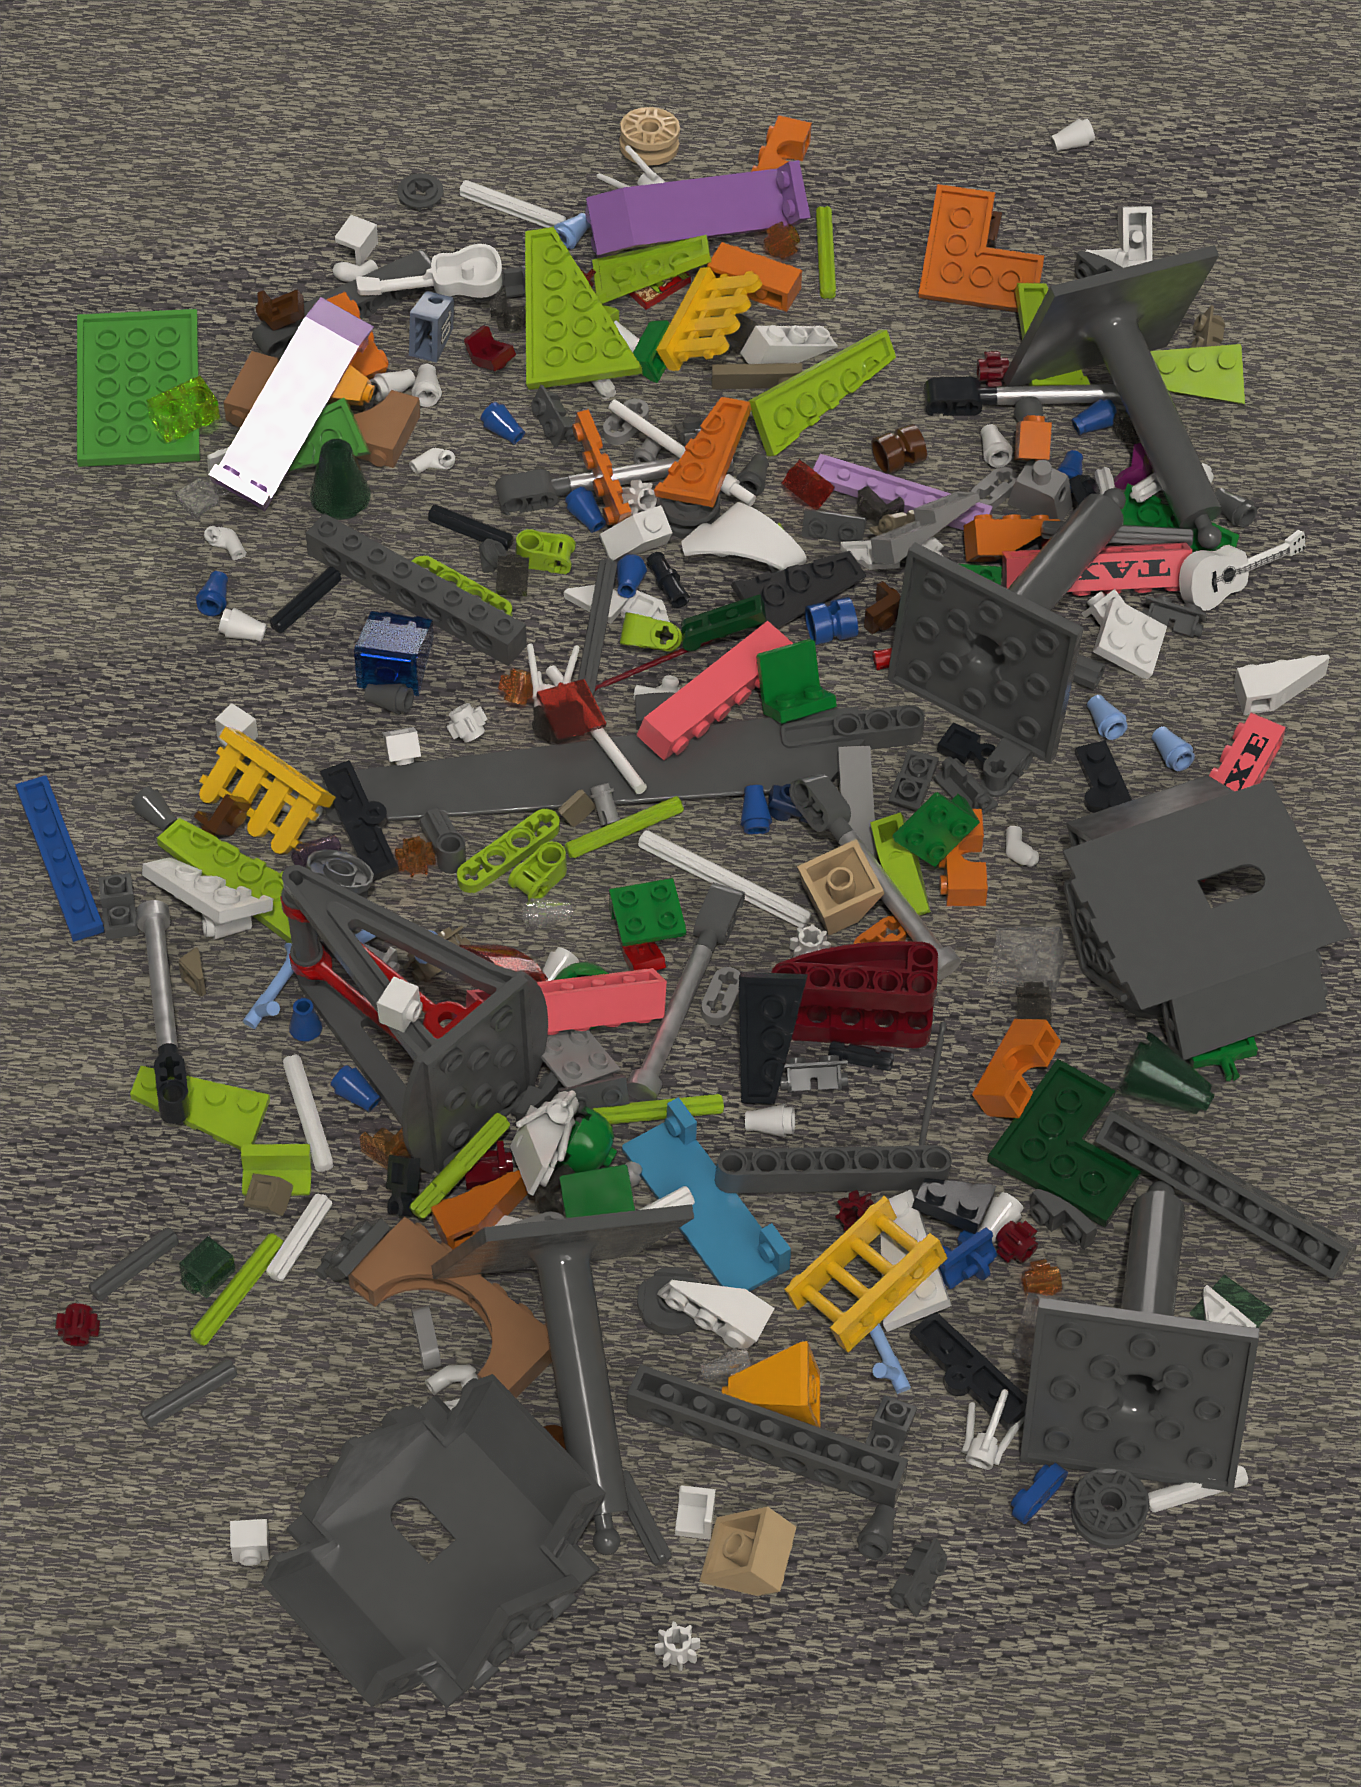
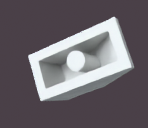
[1118,206,1152,267]
[599,505,672,562]

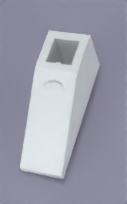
[740,325,838,364]
[1233,654,1330,715]
[510,1105,565,1196]
[657,1280,775,1351]

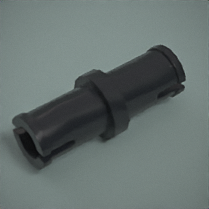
[646,552,690,608]

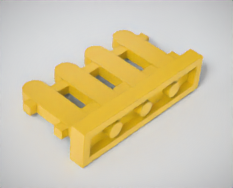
[656,267,762,371]
[199,726,336,854]

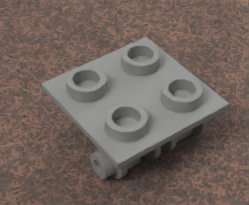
[541,1029,621,1088]

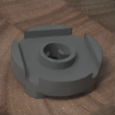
[637,1267,702,1335]

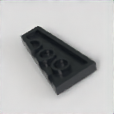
[731,551,866,629]
[739,972,808,1104]

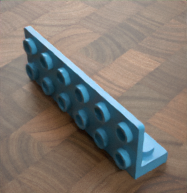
[622,1097,791,1292]

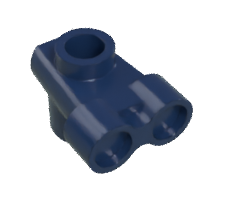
[768,784,809,824]

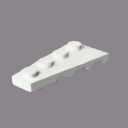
[142,857,273,925]
[880,1190,952,1332]

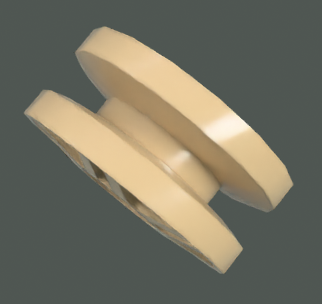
[619,107,680,166]

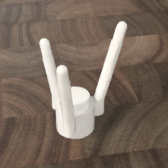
[597,145,665,189]
[527,644,580,717]
[516,1090,579,1162]
[962,1389,1025,1470]

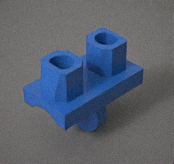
[939,1227,998,1290]

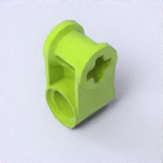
[515,529,576,574]
[620,612,682,651]
[508,841,567,904]

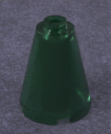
[310,439,371,520]
[1116,1032,1215,1114]

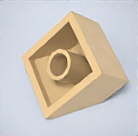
[797,839,884,935]
[700,1506,796,1596]

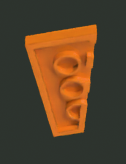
[654,397,752,507]
[572,409,632,526]

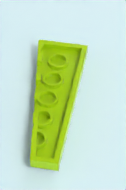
[749,330,896,456]
[157,818,292,944]

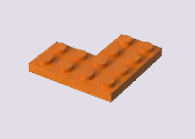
[919,184,1044,312]

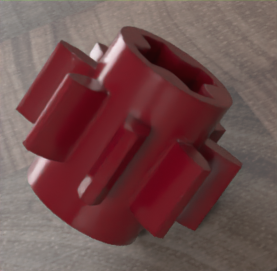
[977,351,1009,387]
[835,1190,874,1231]
[996,1220,1038,1263]
[55,1303,100,1346]

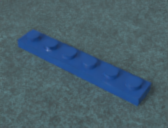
[15,775,104,942]

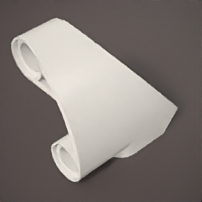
[681,502,807,573]

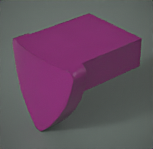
[1114,443,1153,490]

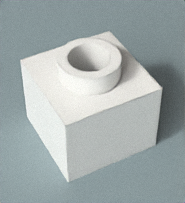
[215,703,258,747]
[382,727,421,765]
[377,977,423,1032]
[230,1519,269,1566]

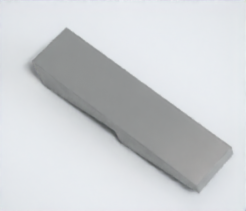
[870,491,980,565]
[837,746,877,860]

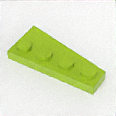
[592,235,711,304]
[1015,283,1090,386]
[1150,344,1245,405]
[130,1066,270,1152]

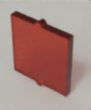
[536,679,607,740]

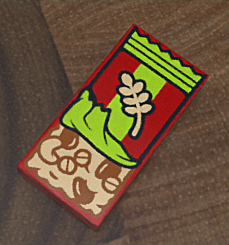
[629,272,691,310]

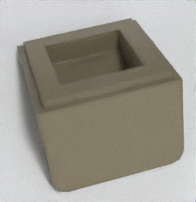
[558,789,596,827]
[179,947,206,997]
[243,1173,293,1216]

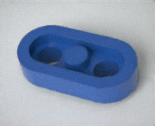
[1011,1463,1068,1524]

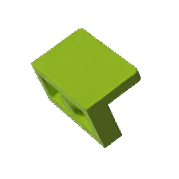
[241,1144,312,1196]

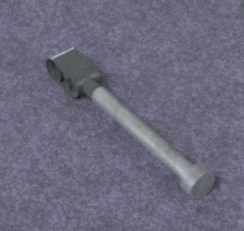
[495,457,733,515]
[789,773,961,980]
[627,882,745,1101]

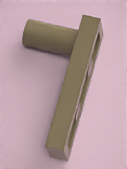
[711,363,802,389]

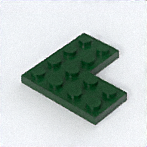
[987,1058,1141,1228]

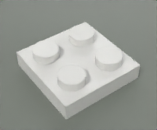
[1093,598,1167,679]

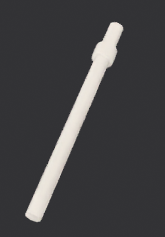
[609,399,756,506]
[546,665,647,794]

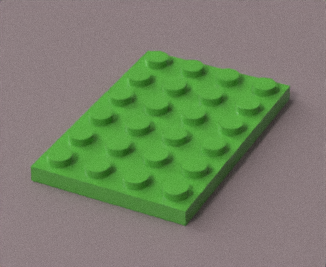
[77,309,200,467]

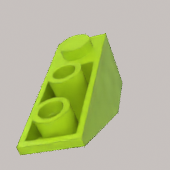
[870,812,931,916]

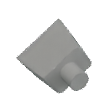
[1007,459,1073,521]

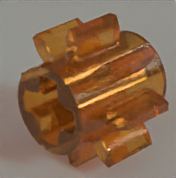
[764,221,800,260]
[498,668,533,705]
[395,836,436,877]
[1022,1259,1062,1304]

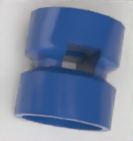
[805,597,858,646]

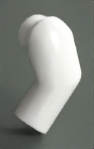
[409,448,455,475]
[1006,826,1039,867]

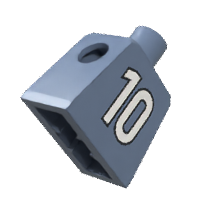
[409,291,454,363]

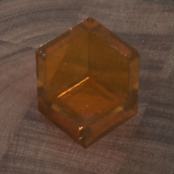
[359,1128,409,1170]

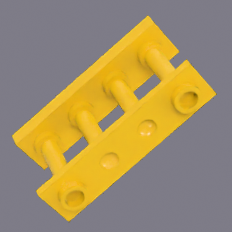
[784,1196,948,1353]

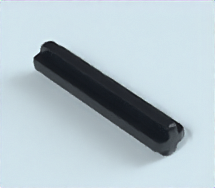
[428,504,513,551]
[269,566,342,633]

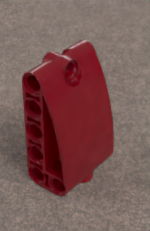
[771,941,938,1048]

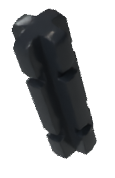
[828,1040,894,1071]

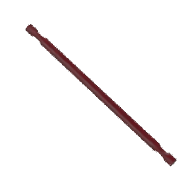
[595,638,720,691]

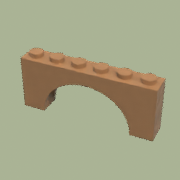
[224,351,420,468]
[348,1217,552,1398]

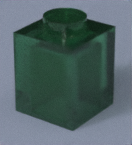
[179,1236,236,1299]

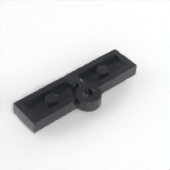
[1075,740,1132,813]
[320,760,399,882]
[910,1312,1027,1430]

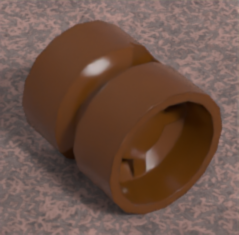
[871,424,927,474]

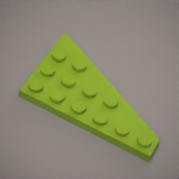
[525,227,642,390]

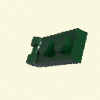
[681,594,766,651]

